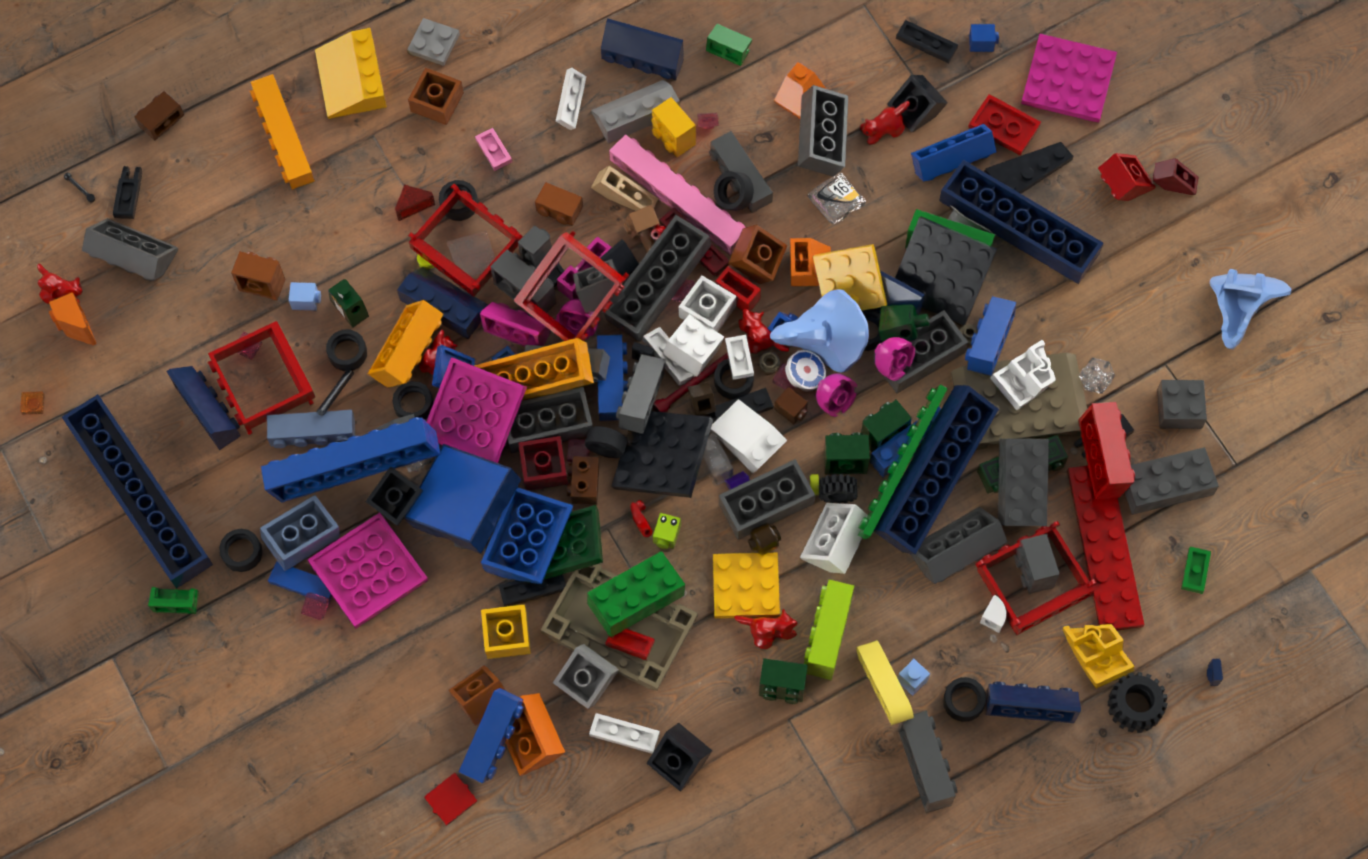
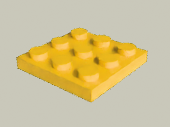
[813,244,887,311]
[713,552,780,619]

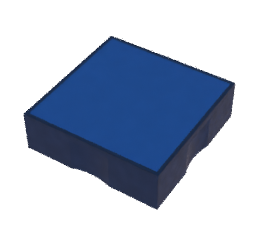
[404,444,521,554]

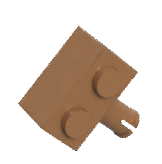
[623,204,660,253]

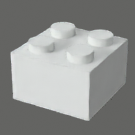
[679,276,736,332]
[663,314,724,377]

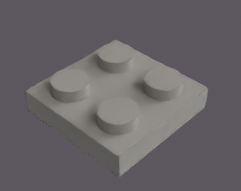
[407,18,460,66]

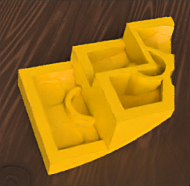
[1063,624,1135,689]

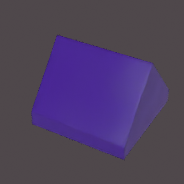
[724,471,750,490]

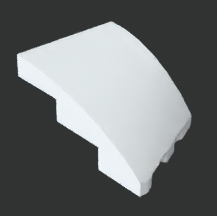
[990,340,1056,410]

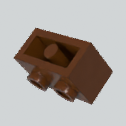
[134,91,184,141]
[567,456,599,505]

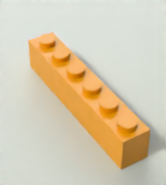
[250,74,315,189]

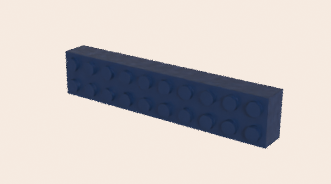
[62,394,213,589]

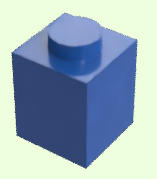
[969,24,999,52]

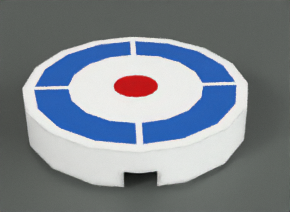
[785,350,826,392]

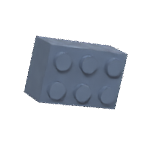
[260,495,340,571]

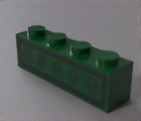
[977,435,1068,494]

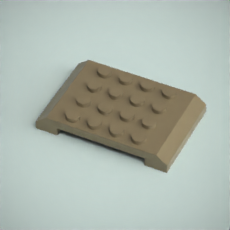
[951,353,1087,450]
[541,564,698,691]

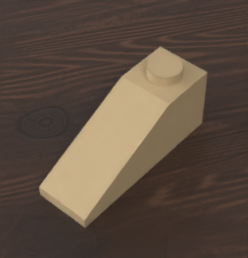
[591,166,658,211]

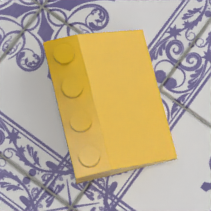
[315,28,387,119]

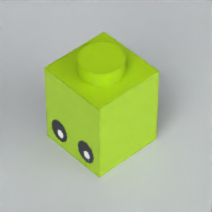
[653,513,681,549]

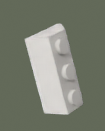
[800,503,868,574]

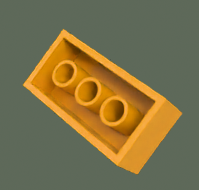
[368,300,443,388]

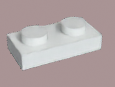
[725,335,754,380]

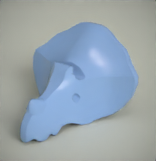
[1209,269,1291,350]
[770,289,869,373]

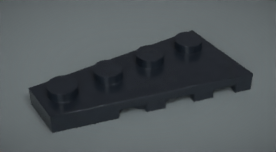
[984,142,1074,194]

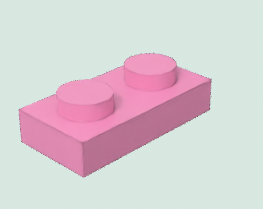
[475,128,512,171]

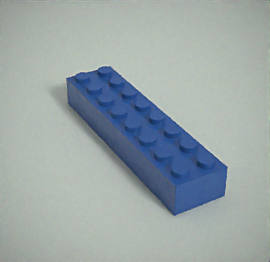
[261,417,441,503]

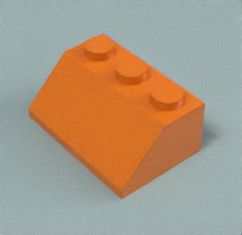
[505,693,565,776]

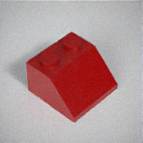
[1098,153,1156,201]

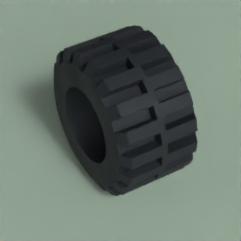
[1107,672,1168,733]

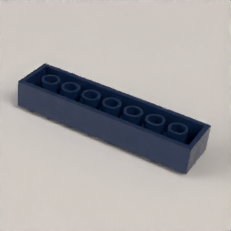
[939,160,1104,284]
[874,385,999,555]

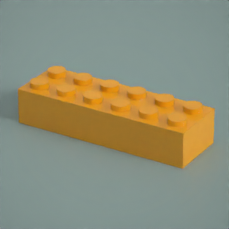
[474,338,594,401]

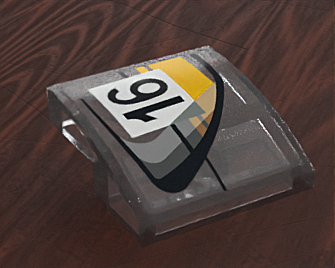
[807,173,866,224]

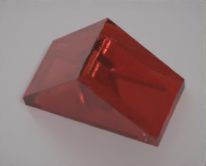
[395,184,435,221]

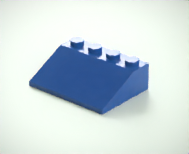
[481,487,573,584]

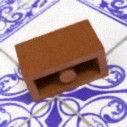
[535,182,583,226]

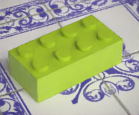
[804,579,854,680]

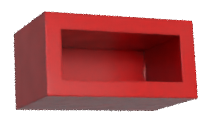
[715,267,761,311]

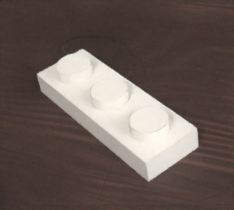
[556,68,586,130]
[642,327,695,386]
[589,713,660,754]

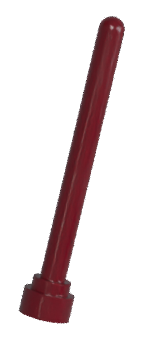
[653,353,728,413]

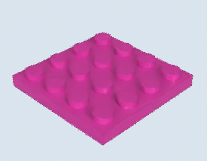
[1021,34,1117,123]
[427,357,527,463]
[307,512,428,629]

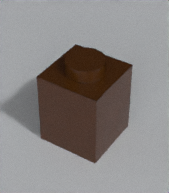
[774,387,808,425]

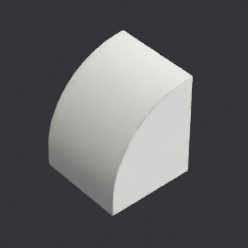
[980,595,1006,633]

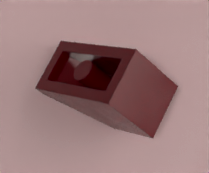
[1152,158,1199,195]

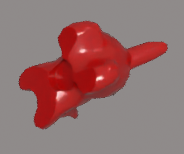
[860,101,910,145]
[37,264,83,304]
[738,309,790,354]
[419,329,458,375]
[734,609,798,650]

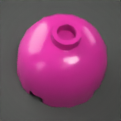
[556,299,599,339]
[875,337,915,381]
[816,374,857,417]

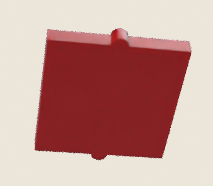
[424,773,477,826]

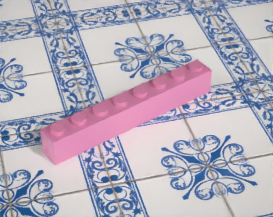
[609,134,746,256]

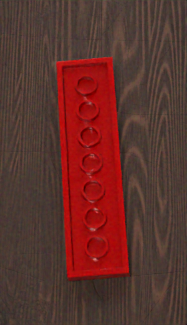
[1067,465,1145,631]

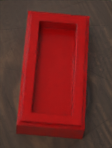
[605,629,655,660]

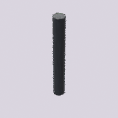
[317,369,354,416]

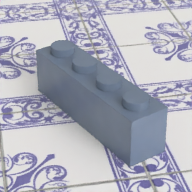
[267,410,355,448]

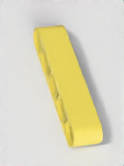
[856,640,914,725]

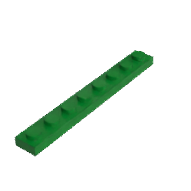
[858,384,948,539]

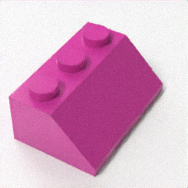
[480,302,551,347]

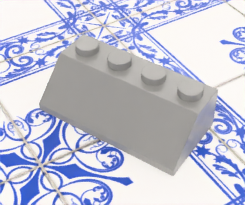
[591,80,680,143]

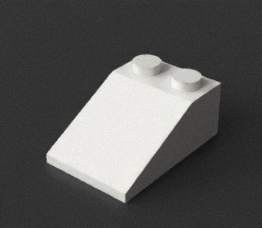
[710,399,787,474]

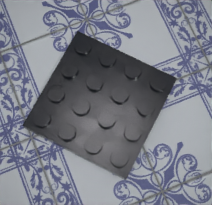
[895,216,997,325]
[612,411,713,498]

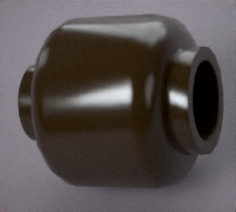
[748,523,781,555]

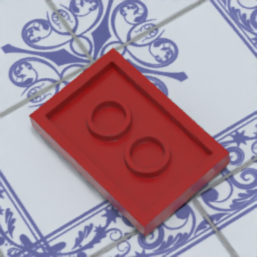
[968,94,1041,156]

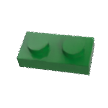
[1181,547,1211,594]

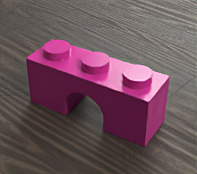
[557,237,612,300]

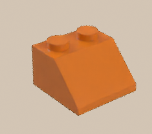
[49,292,97,345]

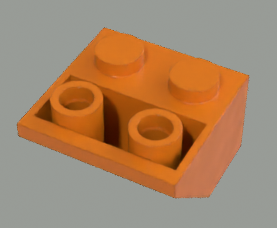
[790,238,831,286]

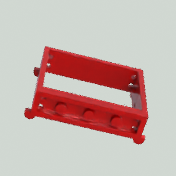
[408,184,523,297]
[513,231,629,341]
[208,321,316,435]
[975,521,1096,636]

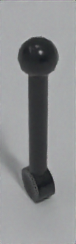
[64,173,95,203]

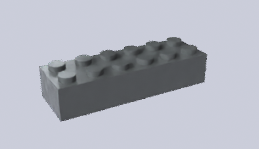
[603,215,711,342]

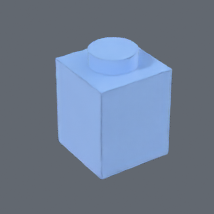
[289,282,321,311]
[897,659,930,696]

